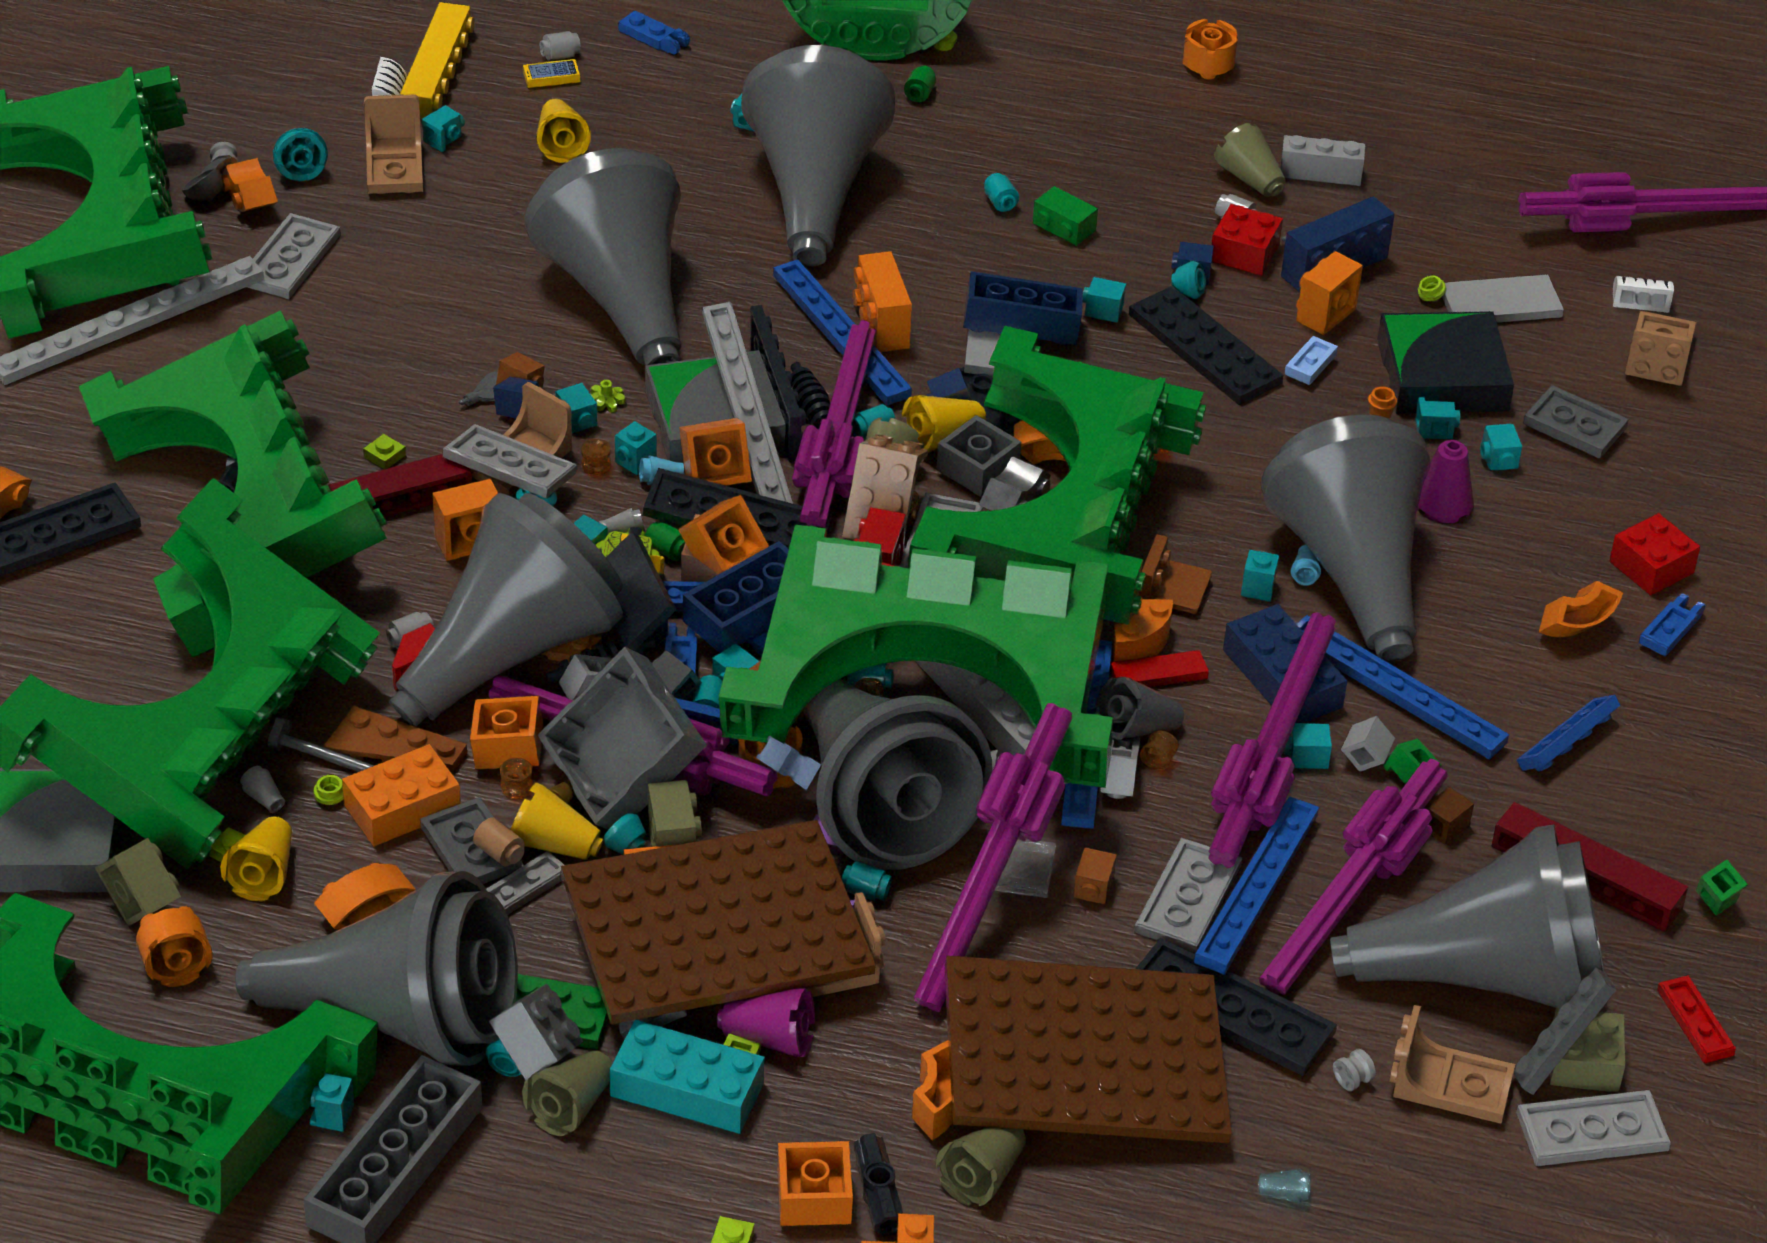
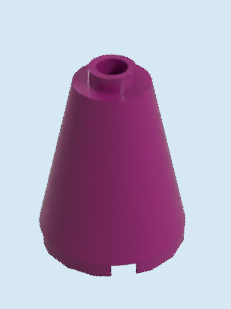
[1417,440,1474,523]
[717,988,815,1057]

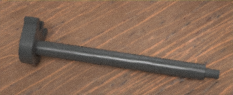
[268,716,374,772]

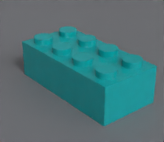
[610,1020,765,1134]

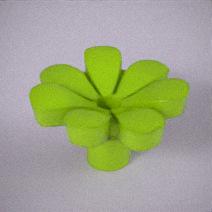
[591,380,626,413]

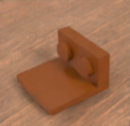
[1138,534,1212,614]

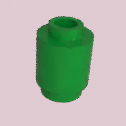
[904,66,936,102]
[645,522,685,561]

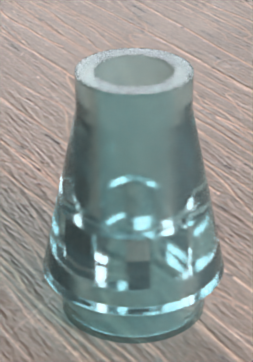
[1259,1168,1311,1204]

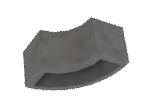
[979,457,1051,510]

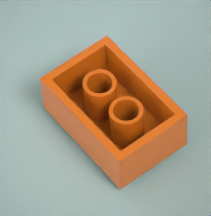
[853,251,912,352]
[342,744,461,847]

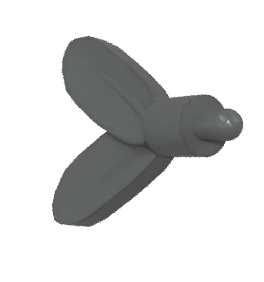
[459,372,498,406]

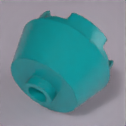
[273,128,328,181]

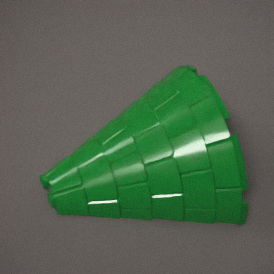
[782,0,972,60]

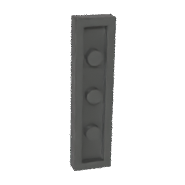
[1514,967,1616,1095]

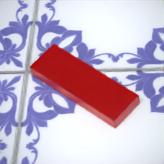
[1110,650,1209,687]
[1657,975,1736,1064]

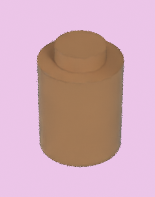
[473,818,525,866]

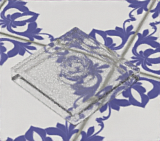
[995,839,1056,898]

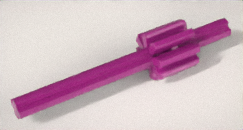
[1518,172,1767,232]
[792,320,876,527]
[1208,612,1336,868]
[489,675,777,797]
[914,703,1073,1012]
[1259,759,1448,996]

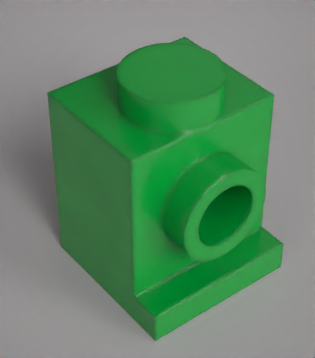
[1383,738,1442,784]
[1696,859,1748,916]

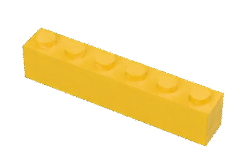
[400,2,475,119]

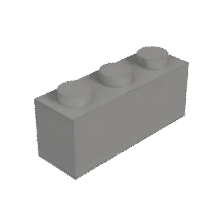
[1280,135,1365,186]

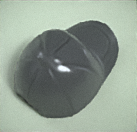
[182,157,232,203]

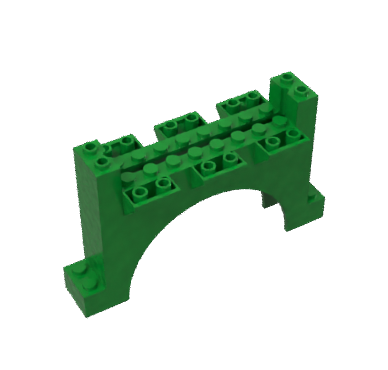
[0,66,213,339]
[79,310,387,658]
[908,326,1207,625]
[0,478,380,870]
[719,525,1113,788]
[0,893,378,1215]

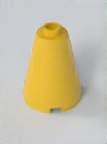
[536,99,591,163]
[902,395,986,453]
[511,782,604,860]
[220,817,293,901]

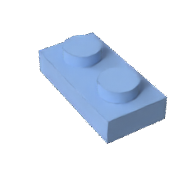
[1285,336,1338,385]

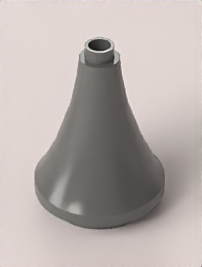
[741,45,895,266]
[524,148,681,365]
[1261,414,1431,662]
[389,493,623,727]
[802,678,993,870]
[1330,824,1605,1009]
[235,871,518,1066]

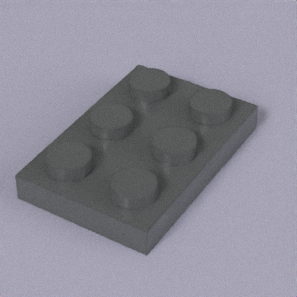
[1523,385,1629,458]
[420,797,522,884]

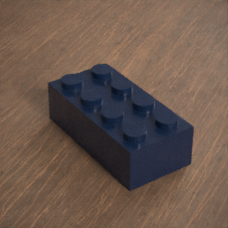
[1281,196,1395,292]
[963,271,1083,345]
[683,541,789,653]
[1223,604,1347,723]

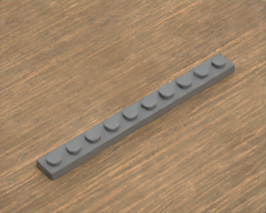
[0,256,264,385]

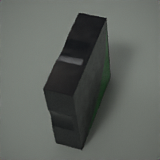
[1377,311,1514,414]

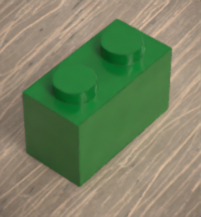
[1033,186,1098,246]

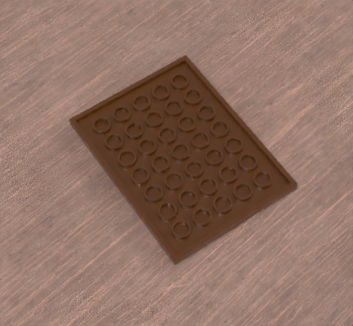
[561,820,876,1024]
[944,955,1232,1143]

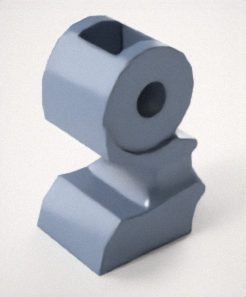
[756,736,821,790]

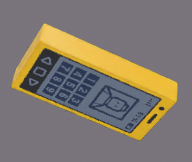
[523,59,580,88]

